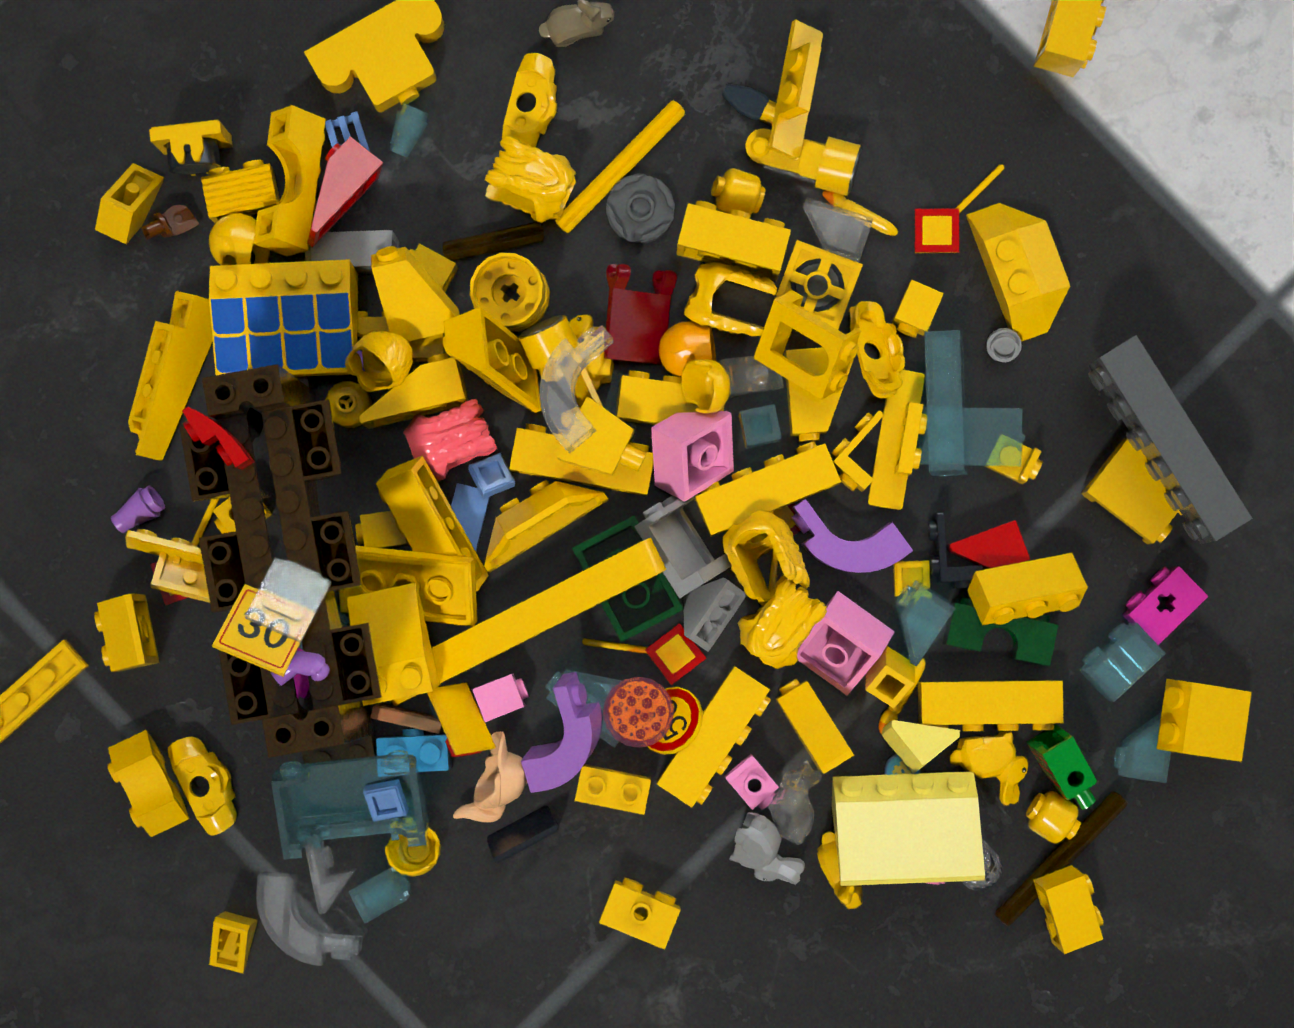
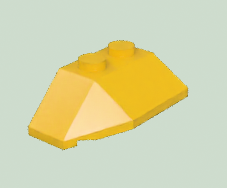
[966,203,1070,342]
[484,480,608,573]

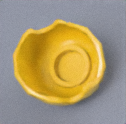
[681,359,730,413]
[385,822,441,877]

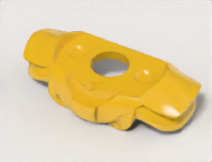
[502,53,557,148]
[849,301,905,398]
[168,737,237,836]

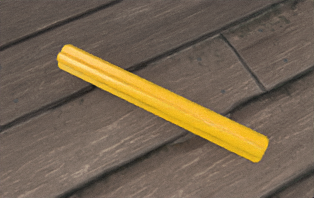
[555,100,685,233]

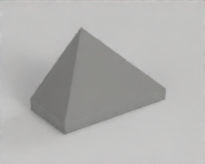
[683,577,747,652]

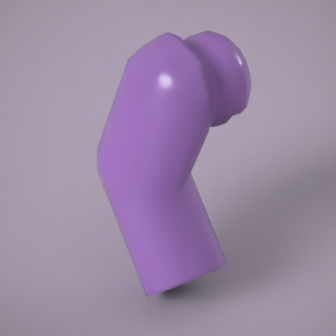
[271,651,330,686]

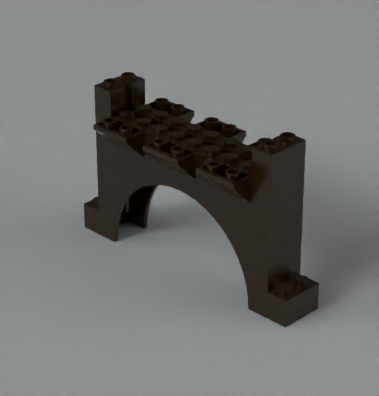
[179,364,382,783]

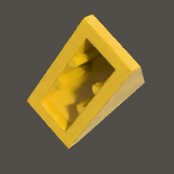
[209,911,258,974]

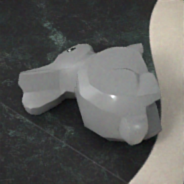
[730,812,805,885]

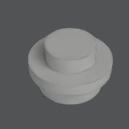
[986,328,1022,362]

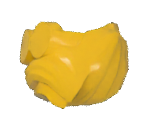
[345,331,413,392]

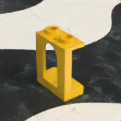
[753,290,861,400]

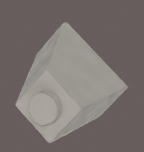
[305,230,400,275]

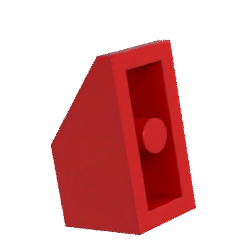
[946,520,1030,569]

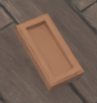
[371,703,443,734]

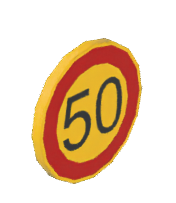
[642,687,703,755]

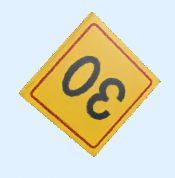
[212,584,315,677]

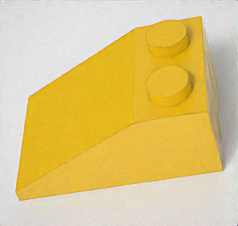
[359,353,469,429]
[347,582,440,706]

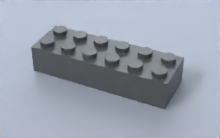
[1088,335,1253,544]

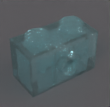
[1079,622,1166,702]

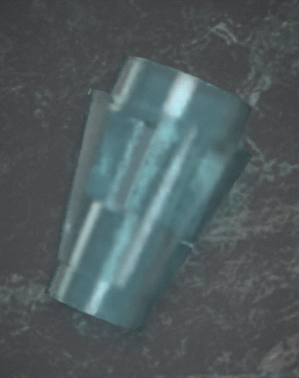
[389,103,429,158]

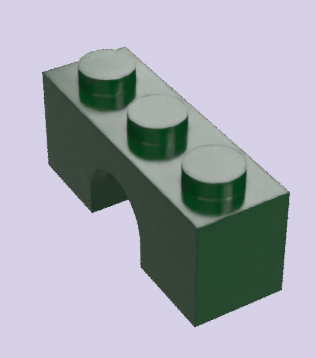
[942,598,1058,666]

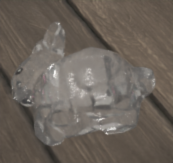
[768,760,822,845]

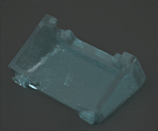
[271,750,429,860]

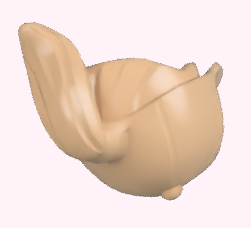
[453,731,527,822]

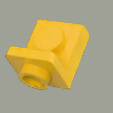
[985,434,1043,484]

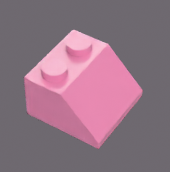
[651,411,734,502]
[797,591,895,696]

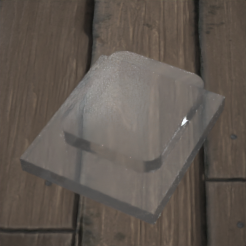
[245,557,331,643]

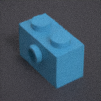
[376,729,452,774]

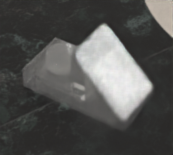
[720,356,784,398]
[305,839,357,914]

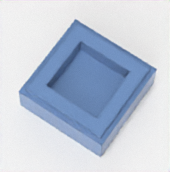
[469,452,515,499]
[363,779,409,822]

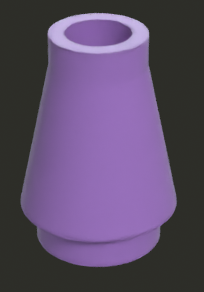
[111,486,165,533]

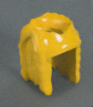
[485,136,576,223]
[684,261,777,336]
[723,510,810,607]
[738,575,827,669]

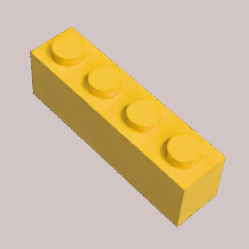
[509,423,654,496]
[695,441,841,537]
[376,455,489,591]
[657,666,771,808]
[918,680,1064,731]

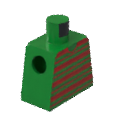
[1026,724,1097,810]

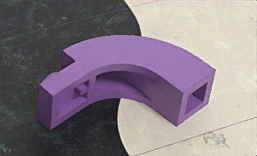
[791,499,913,573]
[521,672,602,793]

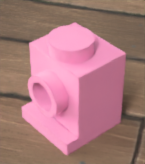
[724,754,779,810]

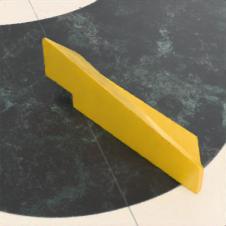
[128,291,213,461]

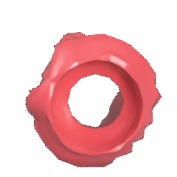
[403,399,497,482]

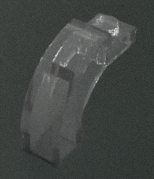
[540,325,614,453]
[256,872,363,966]

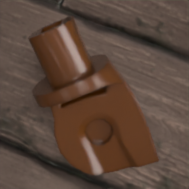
[142,205,199,240]

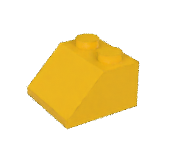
[94,593,159,672]

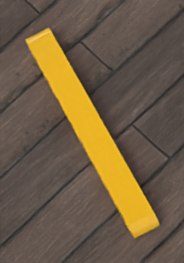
[391,537,667,706]

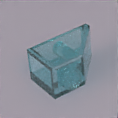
[897,580,956,667]
[1114,711,1171,783]
[348,867,411,924]

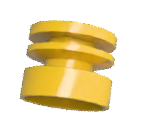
[470,253,550,332]

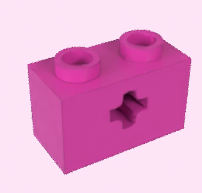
[1122,566,1209,645]

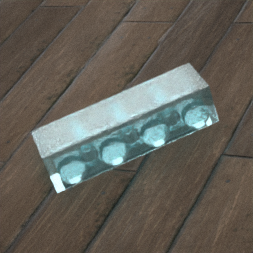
[925,330,967,476]

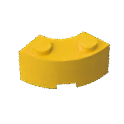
[107,730,189,837]

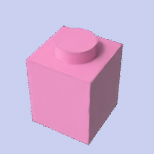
[472,673,529,722]

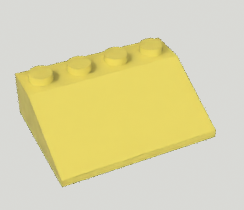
[832,772,985,886]

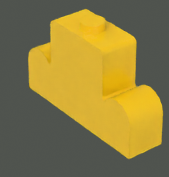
[304,0,445,112]

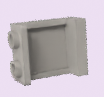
[634,495,731,599]

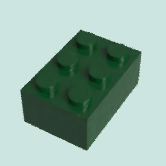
[572,515,684,642]

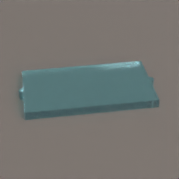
[918,407,1025,467]

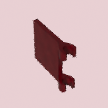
[604,264,677,365]

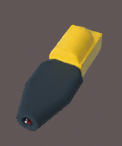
[722,84,776,127]

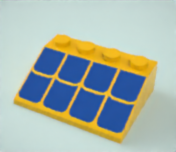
[209,259,358,377]

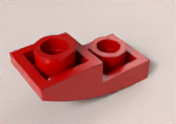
[182,407,255,470]

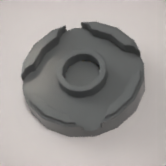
[606,174,675,244]

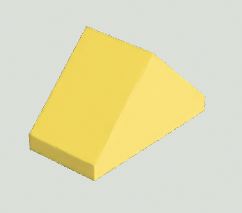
[882,720,960,774]

